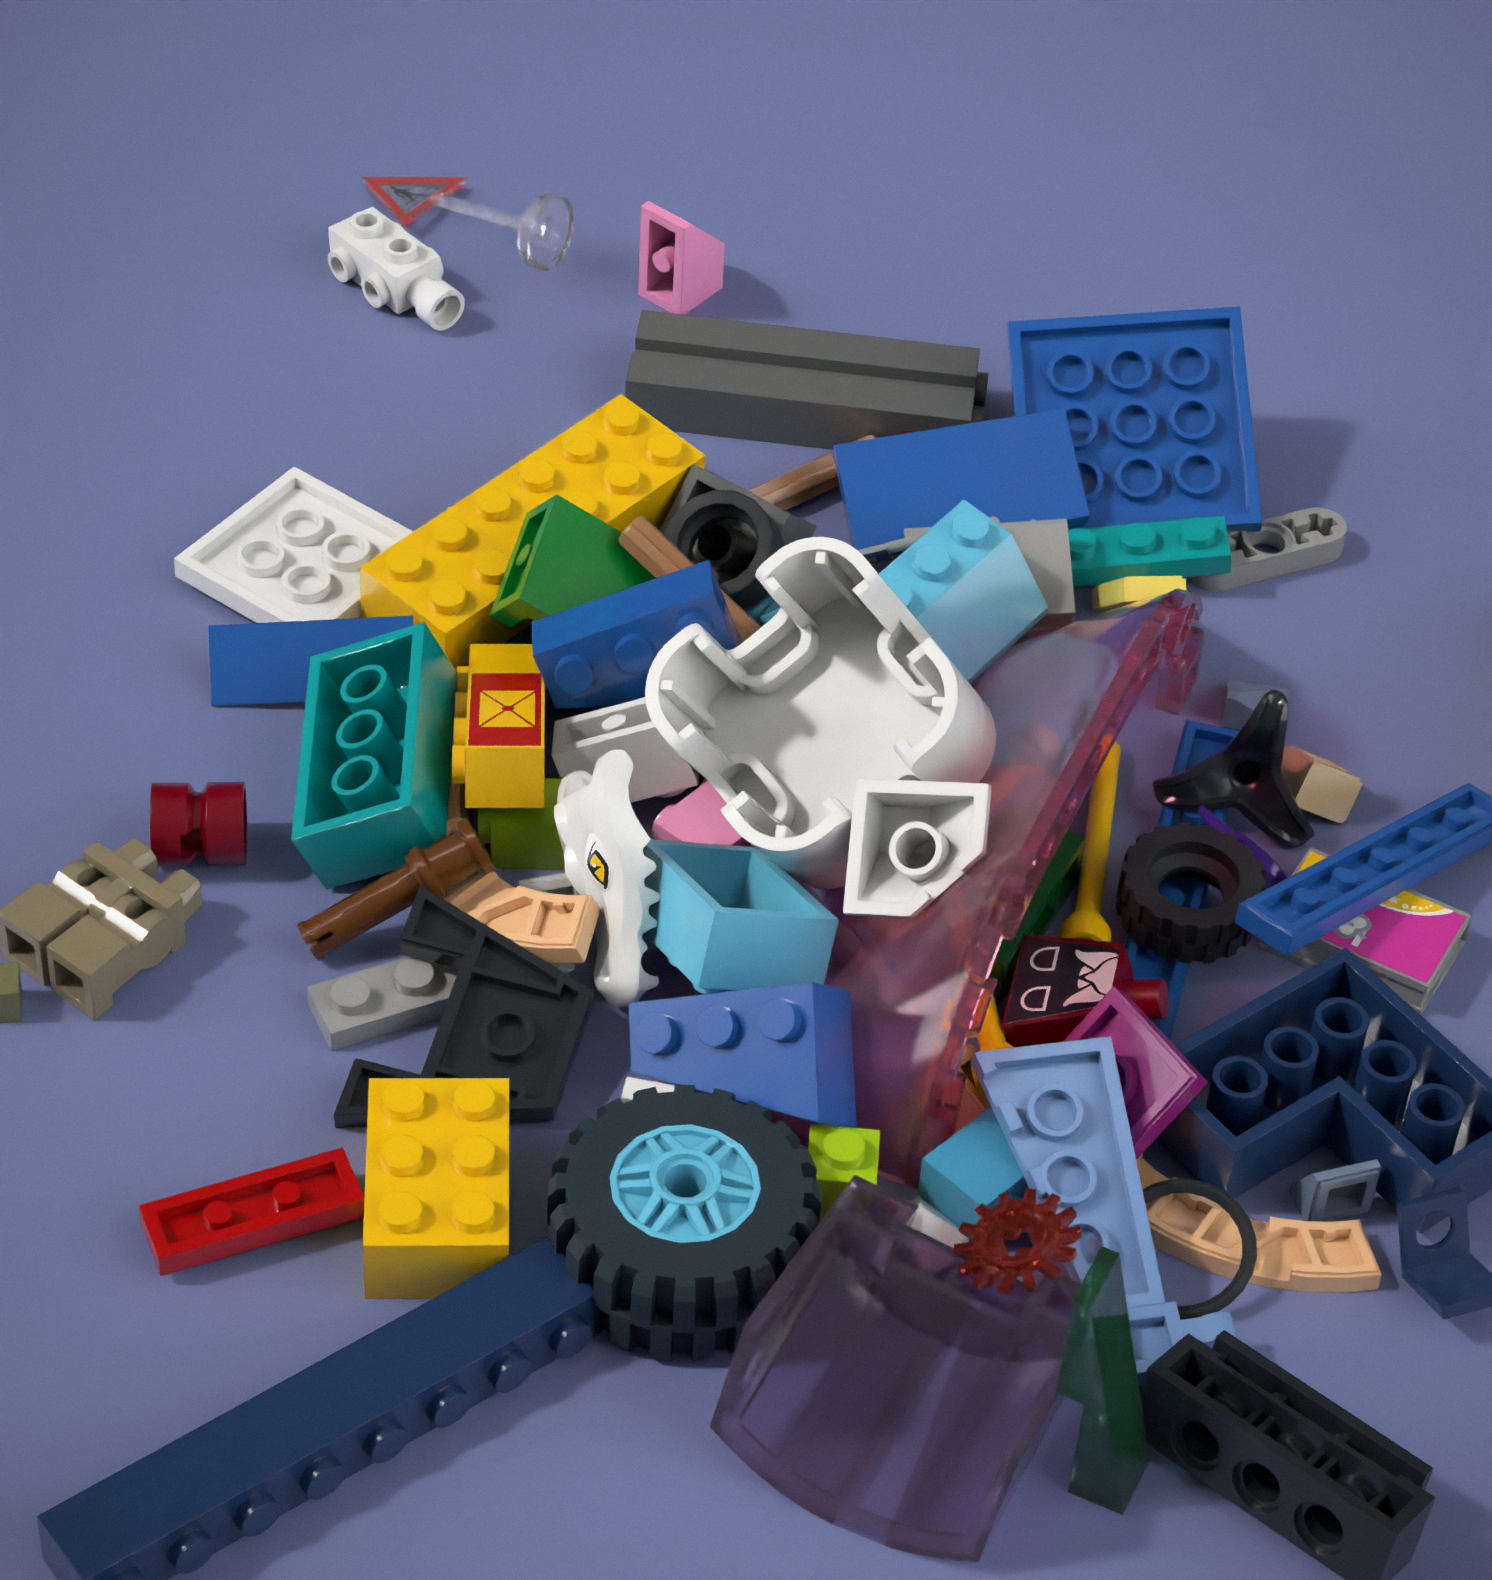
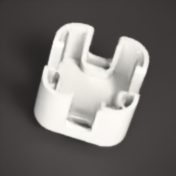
[645,537,996,889]

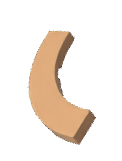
[444,758,601,963]
[1136,1153,1382,1293]

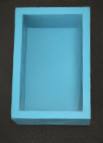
[643,839,839,994]

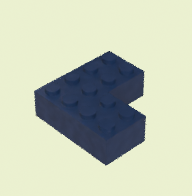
[1156,947,1492,1233]

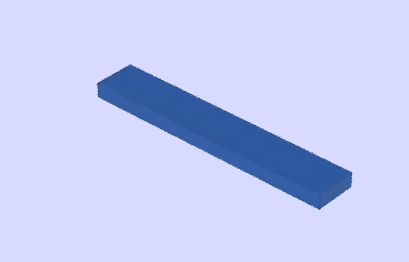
[1234,783,1492,956]

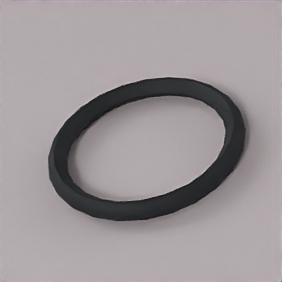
[1142,1179,1257,1320]

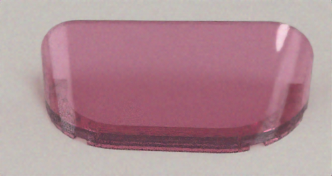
[767,588,1204,1190]

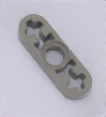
[1188,507,1347,591]

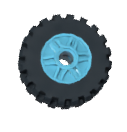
[547,1084,821,1361]

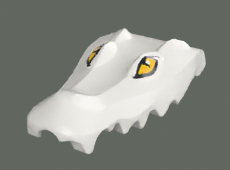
[554,749,660,1008]

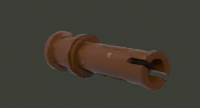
[297,817,496,961]

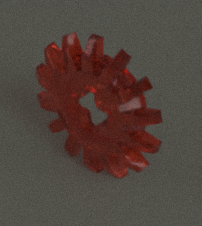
[954,1189,1082,1295]

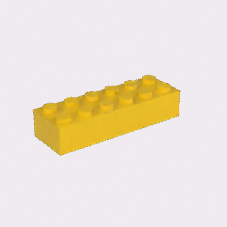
[360,394,706,672]

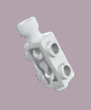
[328,206,465,331]

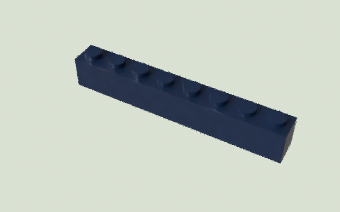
[37,1236,596,1580]

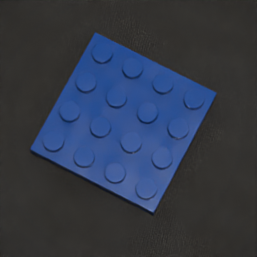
[1007,306,1262,532]

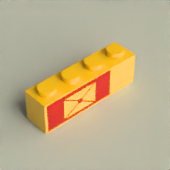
[452,644,545,808]

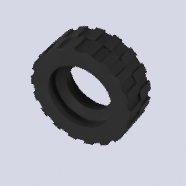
[1116,823,1266,964]

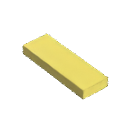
[1091,576,1186,610]

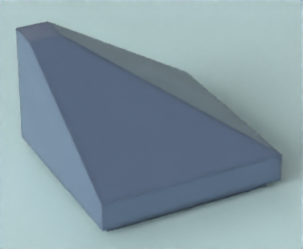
[1221,678,1289,730]
[1289,1159,1381,1222]

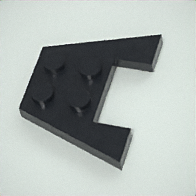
[333,885,594,1128]

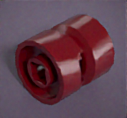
[150,782,247,866]

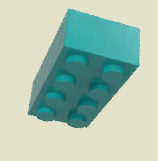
[291,622,457,890]

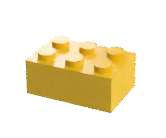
[363,1078,509,1299]

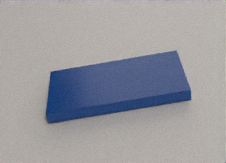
[832,408,1090,556]

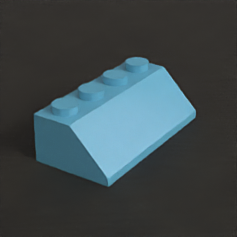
[879,500,1048,684]

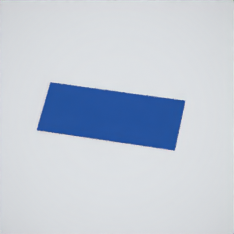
[208,615,414,706]

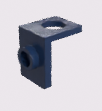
[1396,1187,1492,1319]

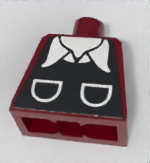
[1002,935,1169,1047]

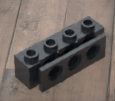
[1127,1330,1436,1580]

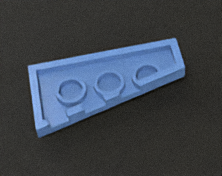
[971,1036,1166,1321]

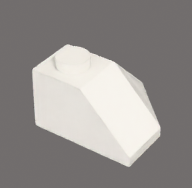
[843,778,992,919]

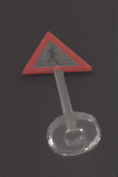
[362,177,574,271]

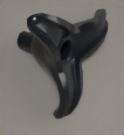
[1152,690,1315,848]

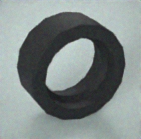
[664,490,784,609]

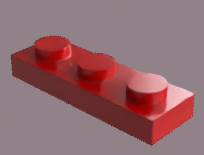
[138,1147,365,1276]

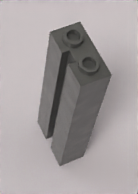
[625,310,989,450]

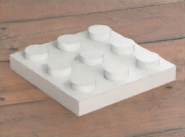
[174,467,413,623]

